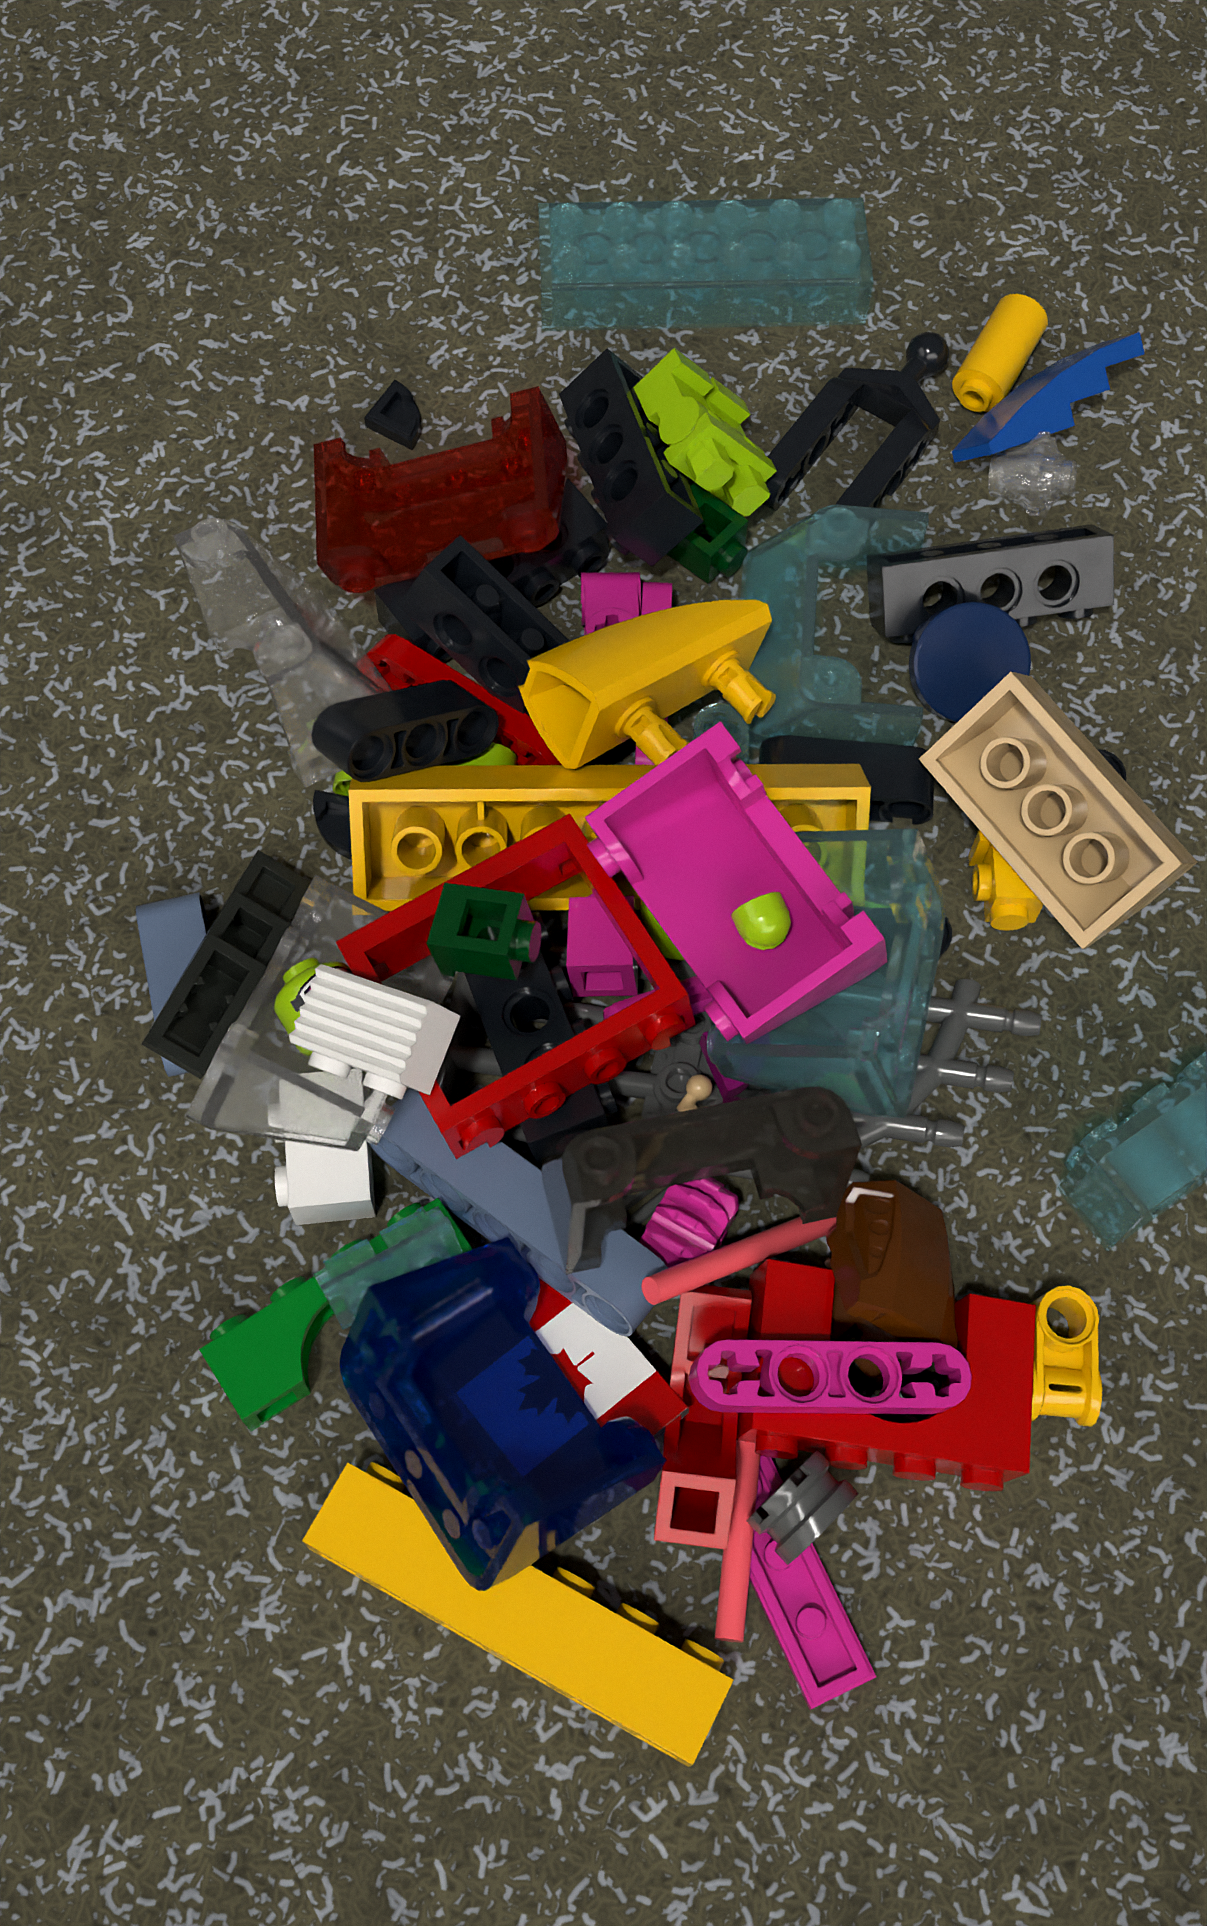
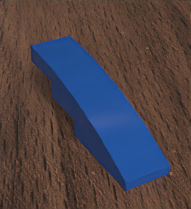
[952,332,1145,463]

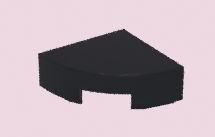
[364,380,421,450]
[313,790,352,860]

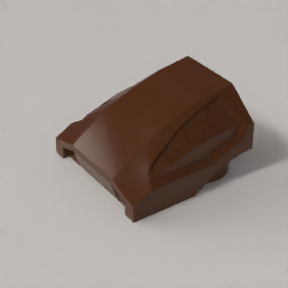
[826,1180,958,1363]

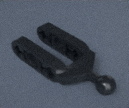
[763,332,949,552]

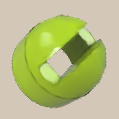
[731,892,791,950]

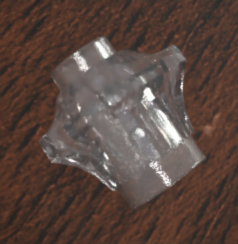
[988,431,1077,518]

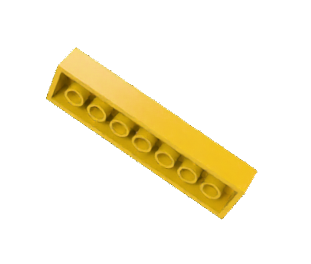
[348,764,871,912]

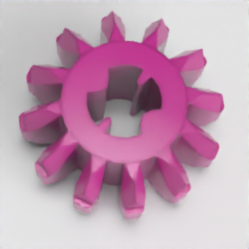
[639,1170,739,1268]

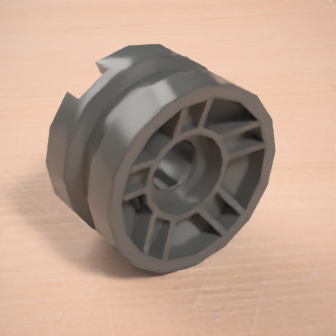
[746,1450,859,1565]

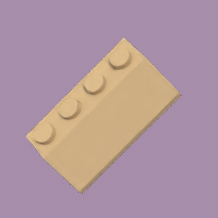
[919,672,1198,949]

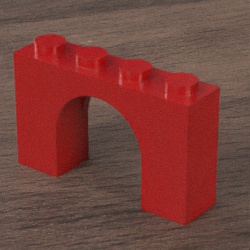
[736,1259,1036,1491]

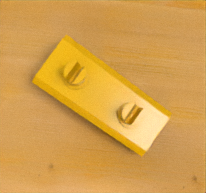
[518,599,776,769]

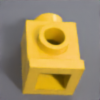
[968,830,1044,931]

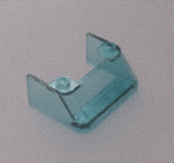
[731,505,929,751]

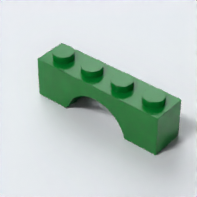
[199,1198,485,1432]

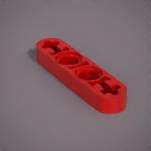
[363,634,562,765]

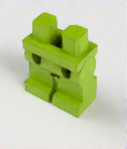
[633,348,777,517]

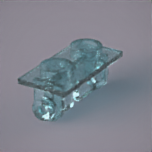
[313,1206,466,1330]

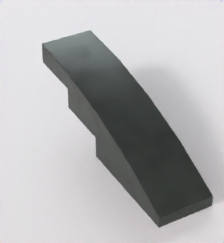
[141,850,312,1079]

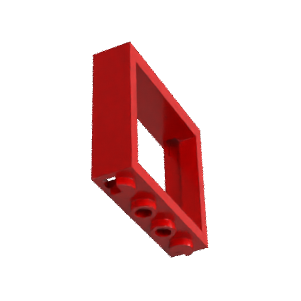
[336,814,695,1159]

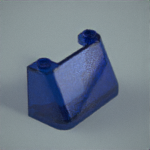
[340,1237,667,1591]

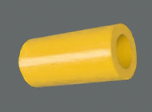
[952,294,1048,413]

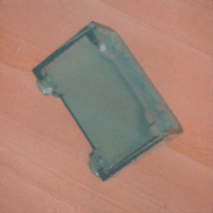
[707,829,945,1118]

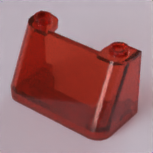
[313,386,568,593]

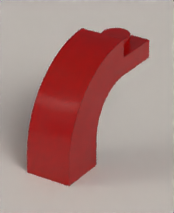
[654,1285,752,1550]

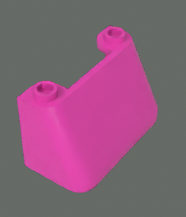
[585,721,888,1045]

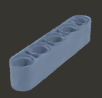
[366,1088,668,1337]

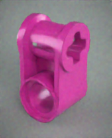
[581,572,641,635]

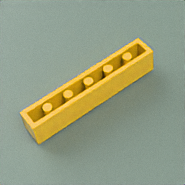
[302,1462,734,1767]

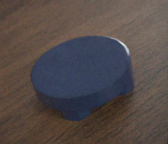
[909,602,1031,723]

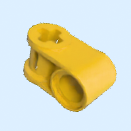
[1029,1285,1102,1427]

